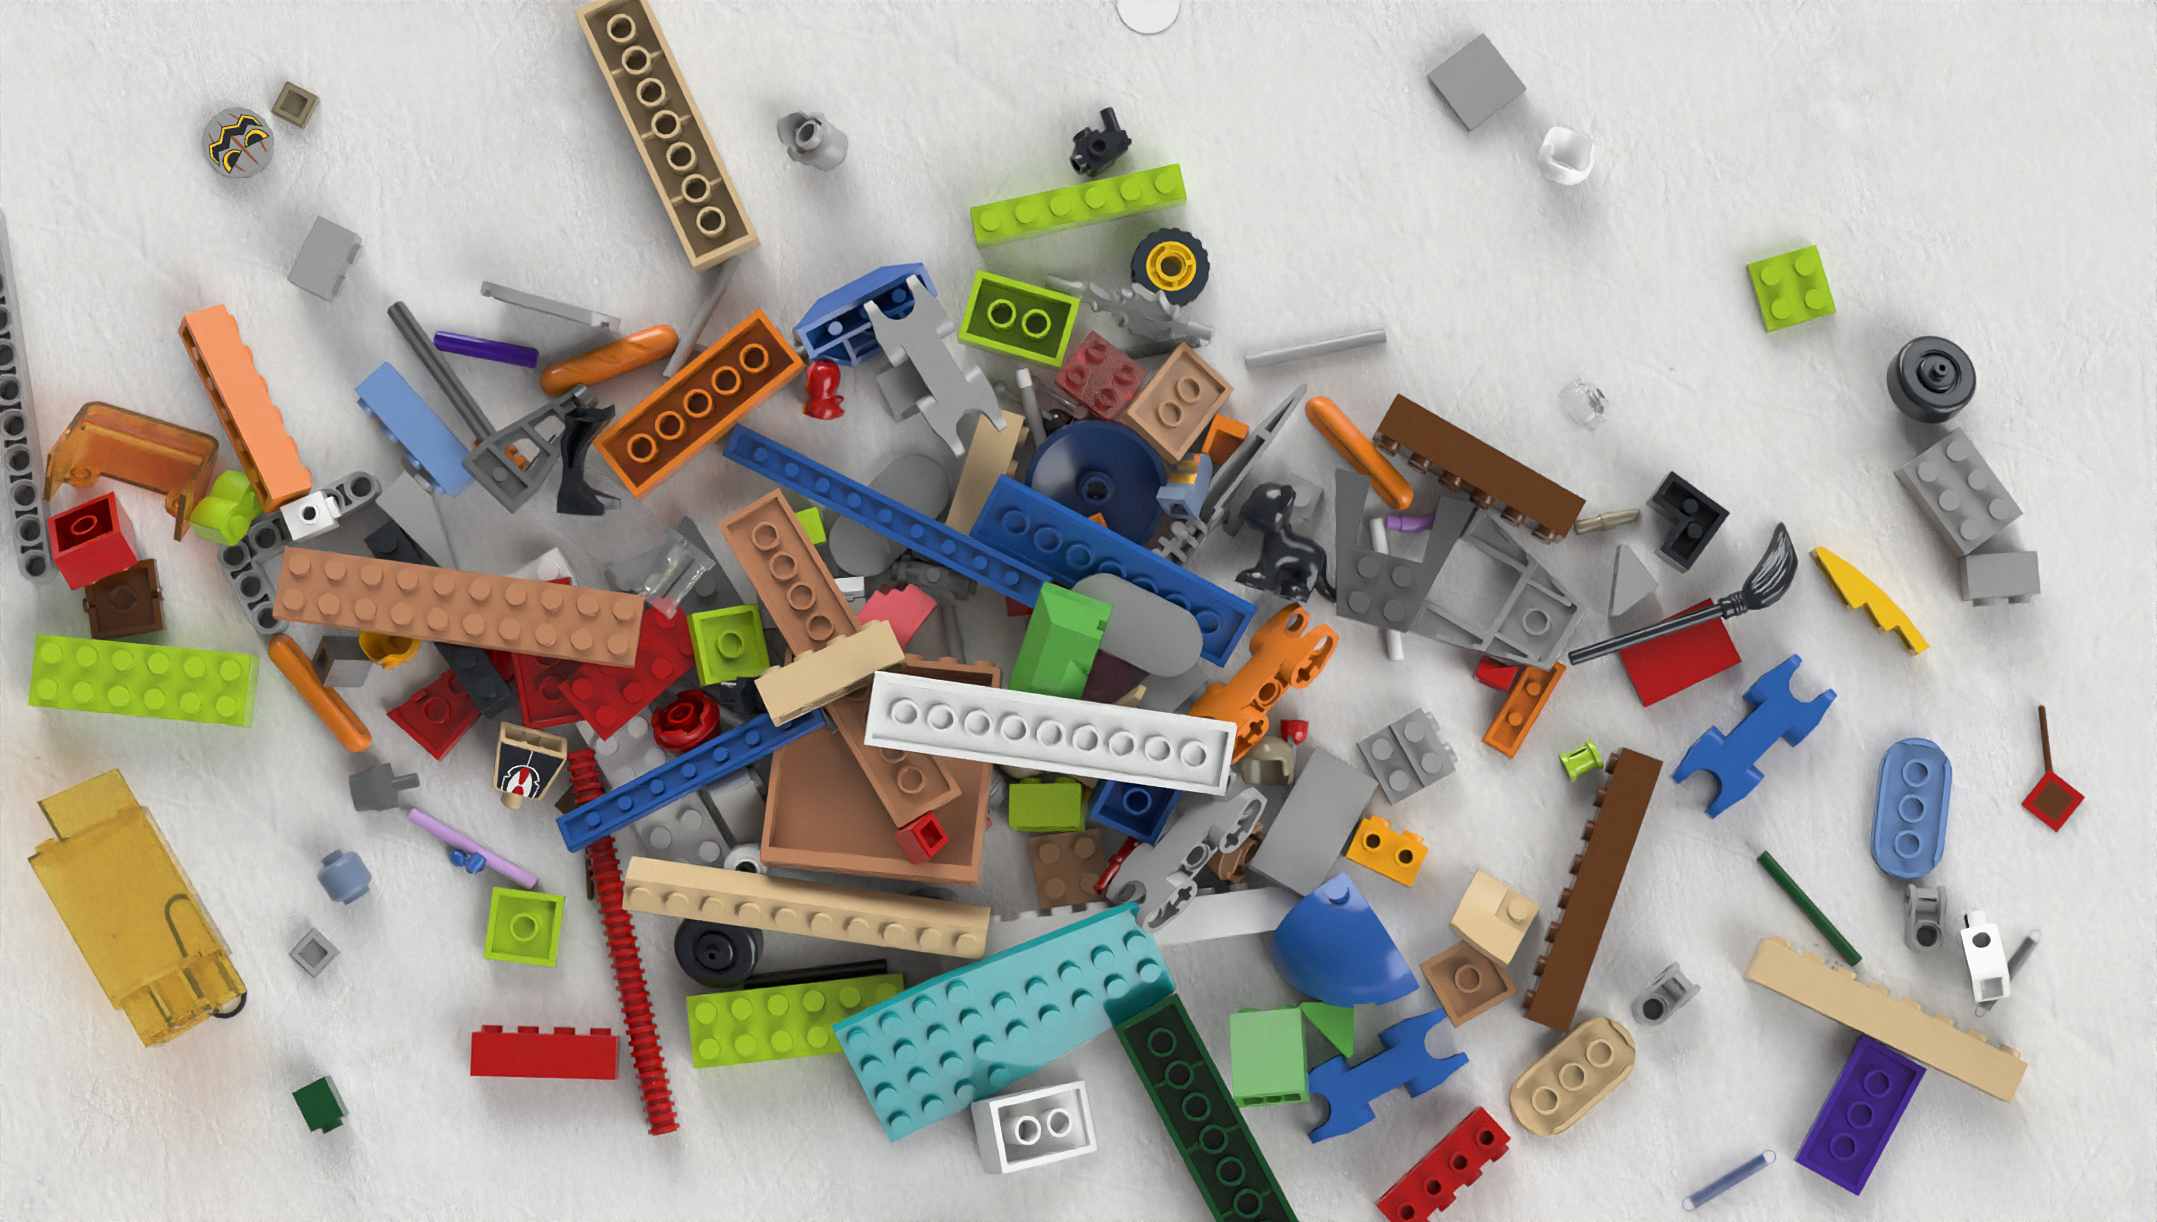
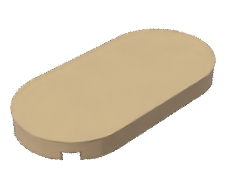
[1509,1017,1636,1136]

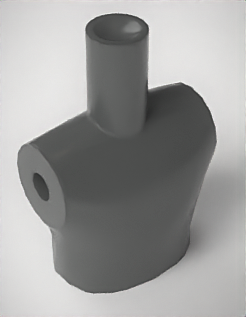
[349,763,420,812]

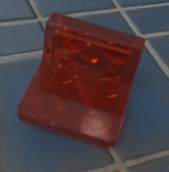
[1054,330,1149,422]

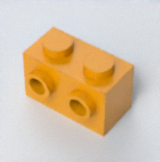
[1343,814,1429,887]

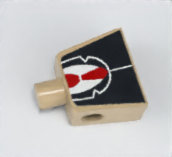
[492,721,567,809]

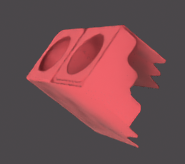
[856,584,938,652]

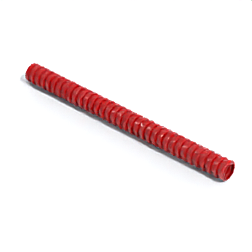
[566,748,680,1136]

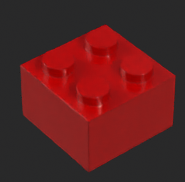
[47,491,139,591]

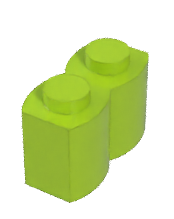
[189,469,263,547]

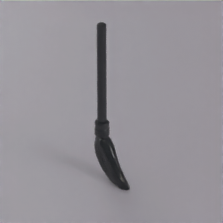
[1568,522,1798,666]

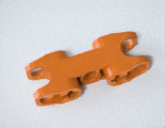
[1186,602,1339,766]

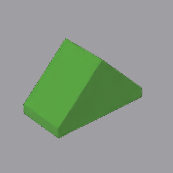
[1296,1001,1354,1059]

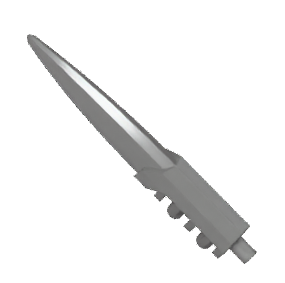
[1150,383,1307,567]

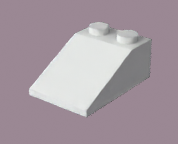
[971,1080,1098,1174]

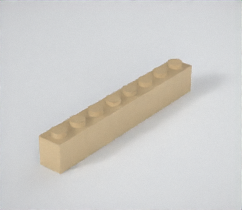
[1743,935,2029,1103]

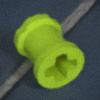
[1558,739,1604,782]

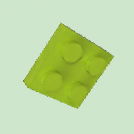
[1746,244,1837,334]
[686,603,770,687]
[483,887,566,968]

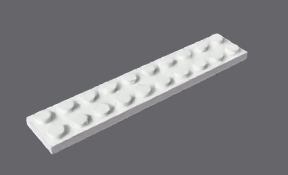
[506,547,732,868]
[864,671,1237,796]

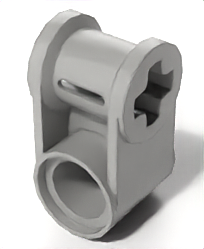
[1904,884,1947,954]
[1632,961,1701,1026]

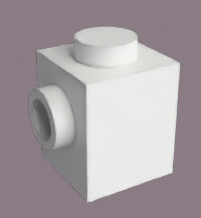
[280,491,341,543]

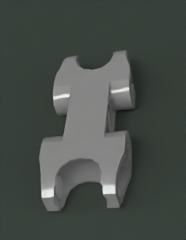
[863,274,1008,458]
[1106,768,1267,935]

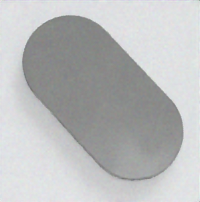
[480,281,621,332]
[829,454,950,577]
[1071,573,1203,677]

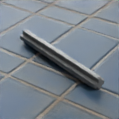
[387,301,497,443]

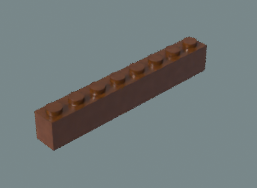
[1520,747,1664,1033]

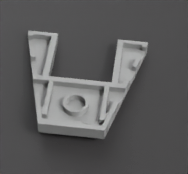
[1408,508,1586,672]

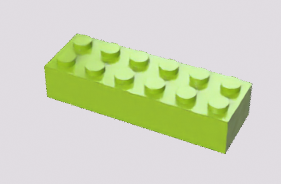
[28,634,260,728]
[686,972,906,1069]

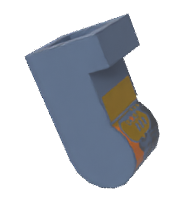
[1156,453,1213,520]

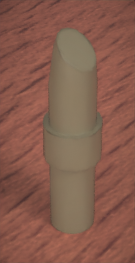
[1574,509,1641,535]

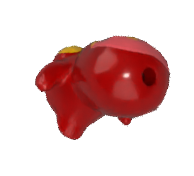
[802,359,845,420]

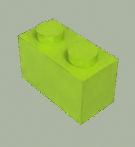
[1009,777,1086,832]

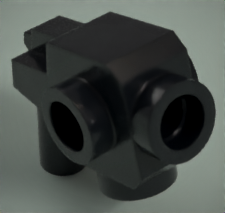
[1070,107,1132,178]

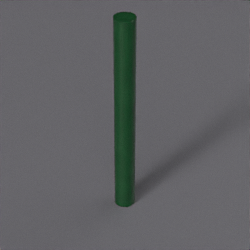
[1756,850,1863,967]

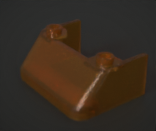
[43,401,219,542]

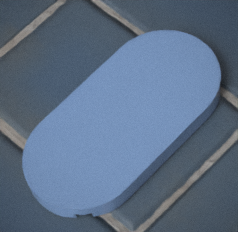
[1870,737,1952,880]

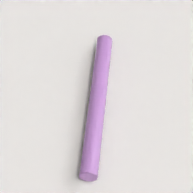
[407,807,538,891]

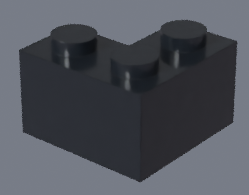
[1645,471,1730,574]

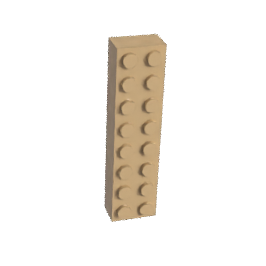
[574,0,761,274]

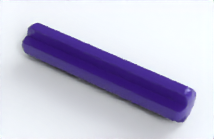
[433,330,539,368]

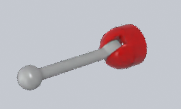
[1280,719,1309,802]

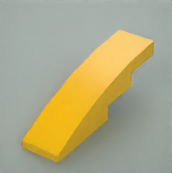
[1809,546,1930,657]

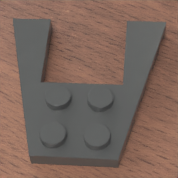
[1335,468,1475,634]

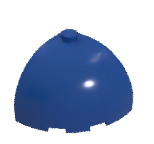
[1269,871,1420,1008]

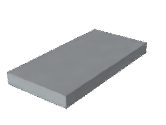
[1248,746,1379,899]

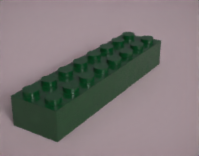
[1113,993,1299,1222]

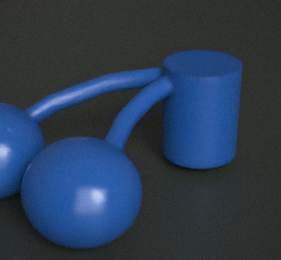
[449,850,487,875]

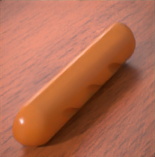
[540,324,678,398]
[1304,396,1414,511]
[268,633,372,752]

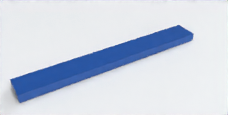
[555,707,827,853]

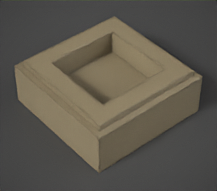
[271,81,320,130]

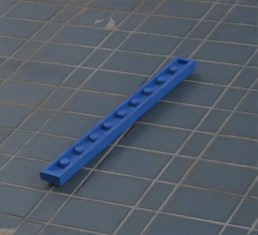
[722,423,1054,609]

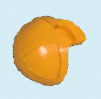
[359,631,422,670]

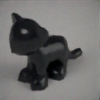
[1235,482,1335,604]

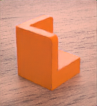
[1200,413,1249,466]

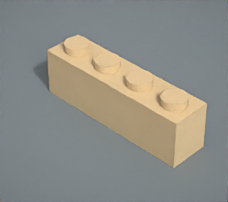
[945,409,1029,543]
[754,620,908,727]

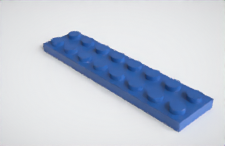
[968,473,1257,668]

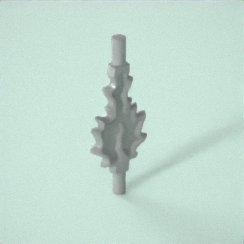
[1045,274,1215,343]

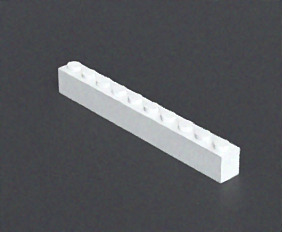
[940,880,1297,974]

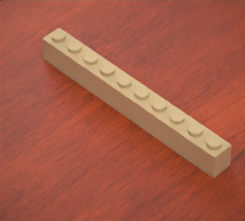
[622,856,991,960]

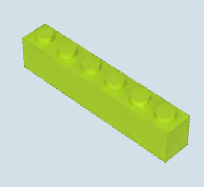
[970,163,1187,249]

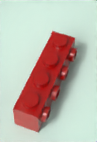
[1374,1105,1511,1222]

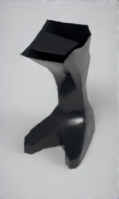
[557,404,621,516]

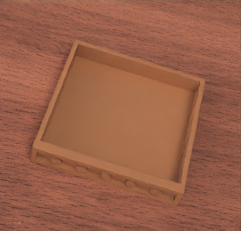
[759,647,1003,887]

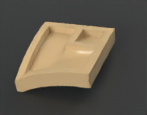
[1448,869,1540,968]

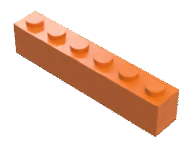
[178,304,313,515]

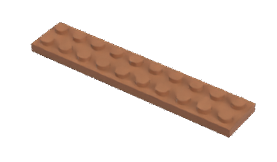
[717,487,962,830]
[272,546,645,669]

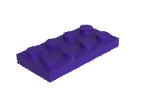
[1793,1034,1927,1196]

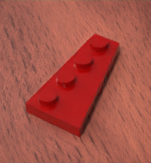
[386,648,514,762]

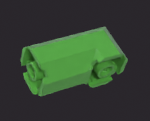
[1007,582,1113,700]

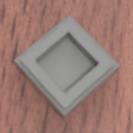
[288,928,341,979]

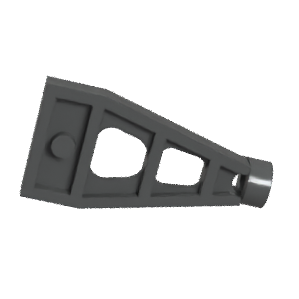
[461,383,599,515]

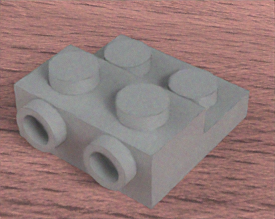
[1356,708,1458,806]

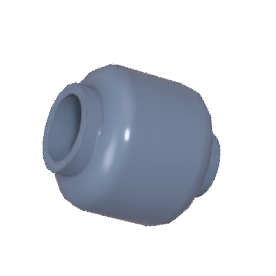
[317,849,372,905]

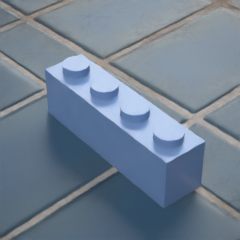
[354,361,475,499]

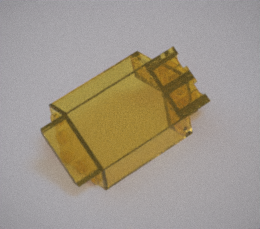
[27,768,248,1048]

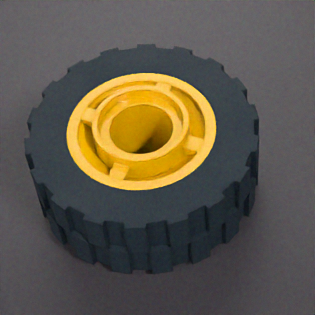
[1130,227,1210,308]

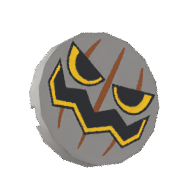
[202,107,274,179]

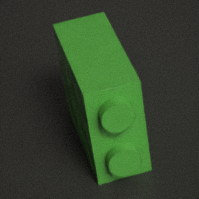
[1229,1005,1310,1108]

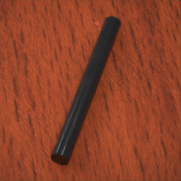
[743,958,887,990]

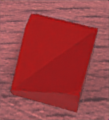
[1472,655,1519,693]
[893,810,949,864]

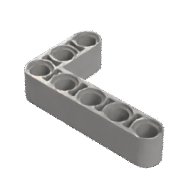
[217,470,382,636]

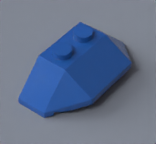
[795,262,938,367]

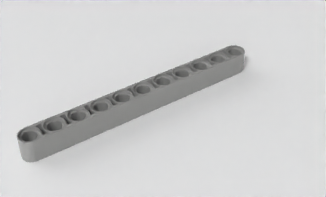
[0,209,59,584]

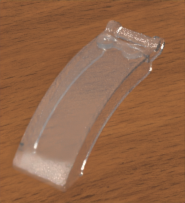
[524,434,716,619]

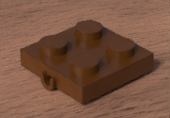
[83,559,166,640]

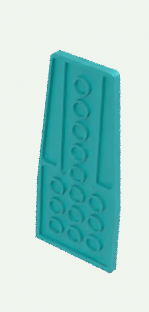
[832,901,1176,1143]

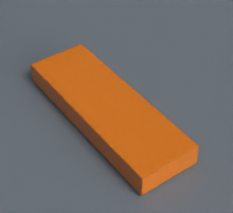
[1481,661,1567,759]

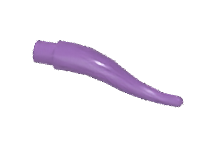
[1385,505,1480,533]

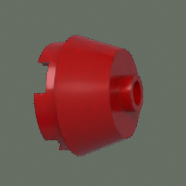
[651,690,722,758]

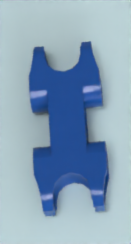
[1669,653,1838,819]
[1307,1008,1469,1144]

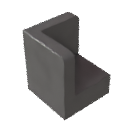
[311,636,373,687]

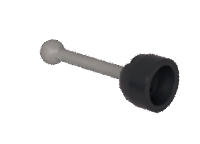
[993,380,1073,435]

